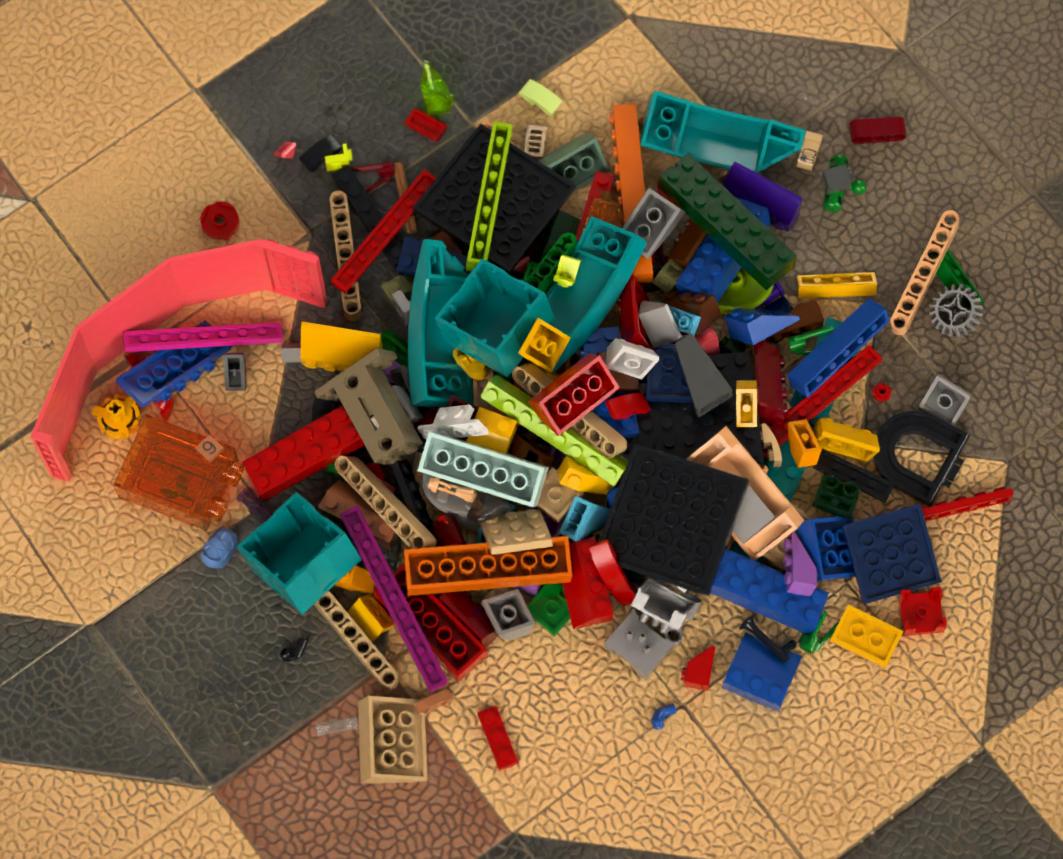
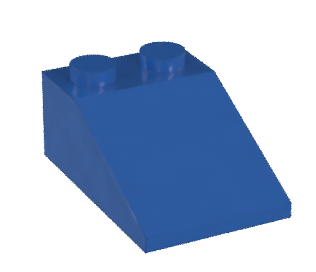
[724,308,800,345]

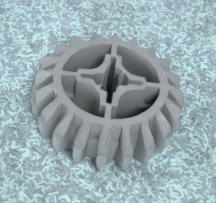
[929,284,983,337]

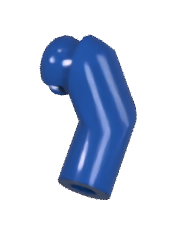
[651,704,677,730]

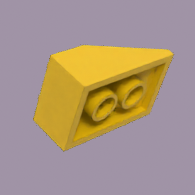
[518,318,571,372]
[467,407,518,454]

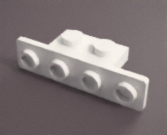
[417,404,489,440]

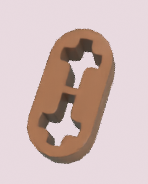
[414,689,453,715]

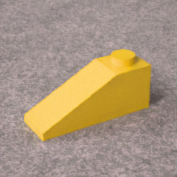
[557,455,617,495]

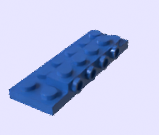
[116,320,232,408]
[579,326,640,438]

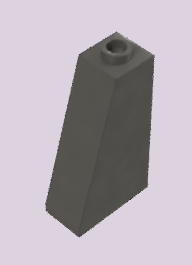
[675,333,733,417]

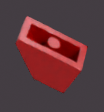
[681,646,715,691]

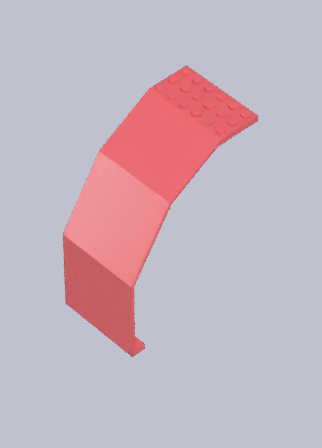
[30,239,328,482]

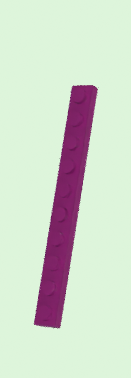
[340,505,448,693]

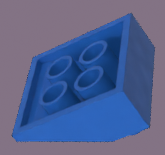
[795,516,855,582]
[722,633,802,712]

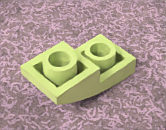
[518,79,562,116]

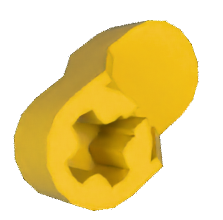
[453,348,488,380]

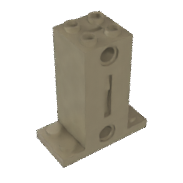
[314,348,423,465]

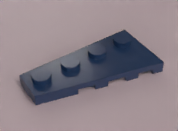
[396,236,471,275]

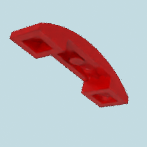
[589,539,638,606]

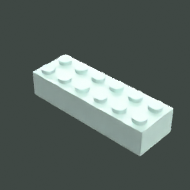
[418,431,549,507]

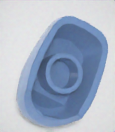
[200,526,239,568]

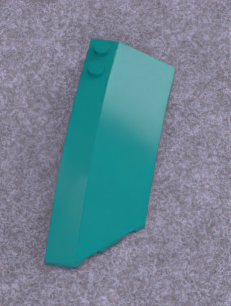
[640,91,806,173]
[546,216,647,371]
[408,239,474,407]

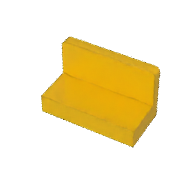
[347,594,395,643]

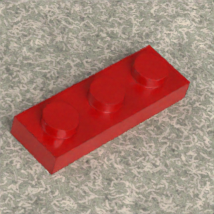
[477,706,518,771]

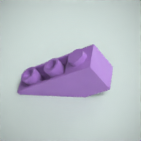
[783,531,817,596]

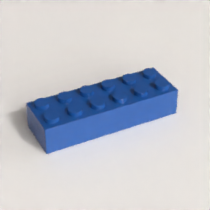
[676,197,771,303]
[710,549,829,635]

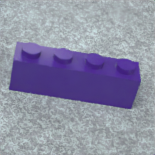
[723,161,803,232]

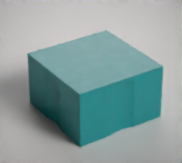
[434,258,555,378]
[237,492,362,615]

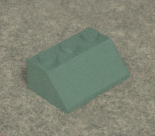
[538,132,610,191]

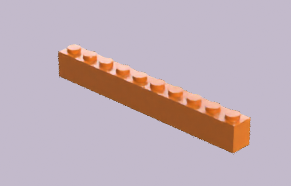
[609,104,653,283]

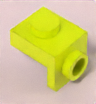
[325,143,353,172]
[553,254,581,287]

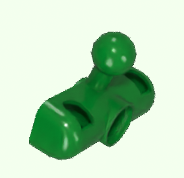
[823,155,867,213]

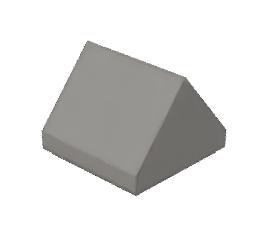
[281,343,301,363]

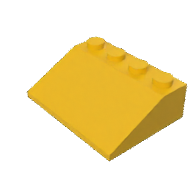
[300,322,383,372]

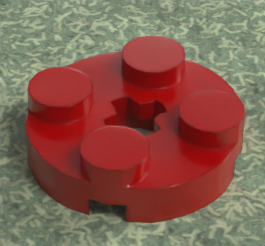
[200,201,240,240]

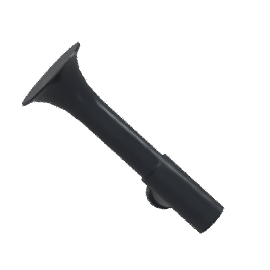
[739,614,797,663]

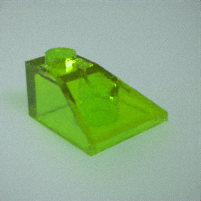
[420,60,454,115]

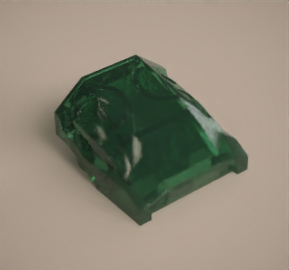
[812,474,862,519]

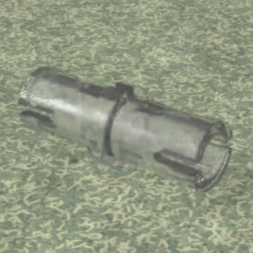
[315,716,358,737]

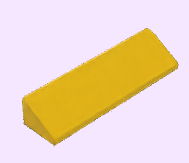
[797,272,877,299]

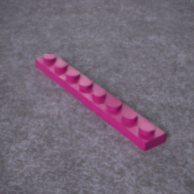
[122,322,283,352]

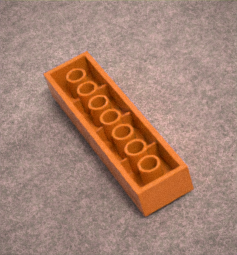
[404,536,572,596]

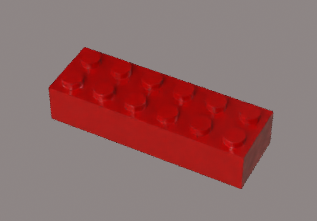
[242,405,365,501]
[373,564,488,683]

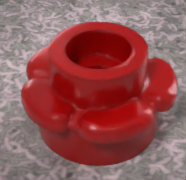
[872,383,892,402]

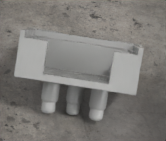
[631,577,701,634]
[604,607,683,681]

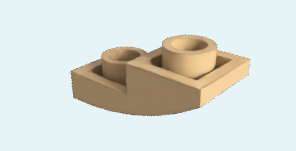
[760,423,782,467]

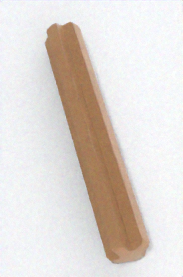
[393,162,417,234]

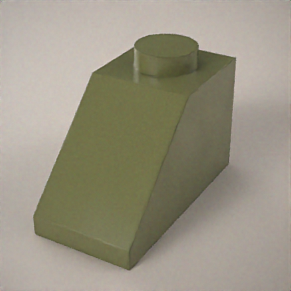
[381,275,415,310]

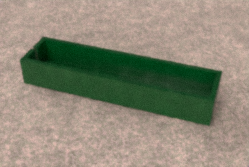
[658,153,797,290]

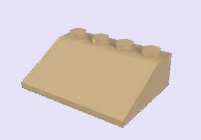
[358,696,428,784]

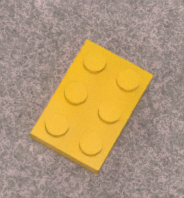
[830,604,903,669]

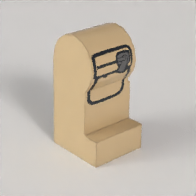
[797,131,823,171]

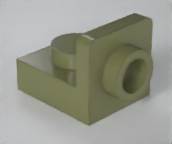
[652,259,685,294]

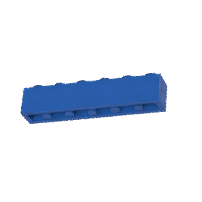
[787,298,890,398]

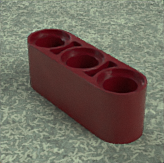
[849,117,907,144]

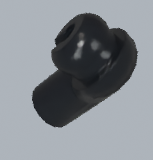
[280,638,308,662]

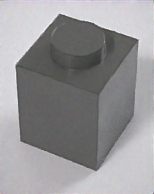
[822,164,853,195]

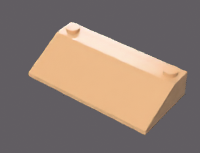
[686,426,804,561]

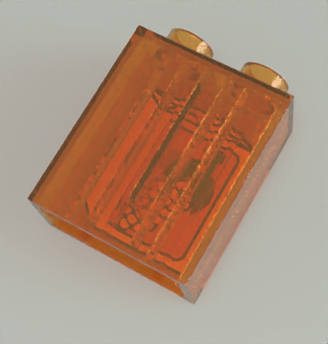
[113,414,244,531]

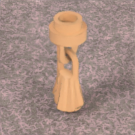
[428,477,478,502]

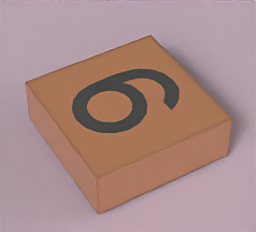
[195,434,224,463]

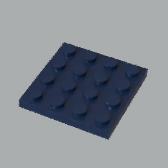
[841,503,942,604]

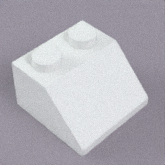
[606,338,659,379]

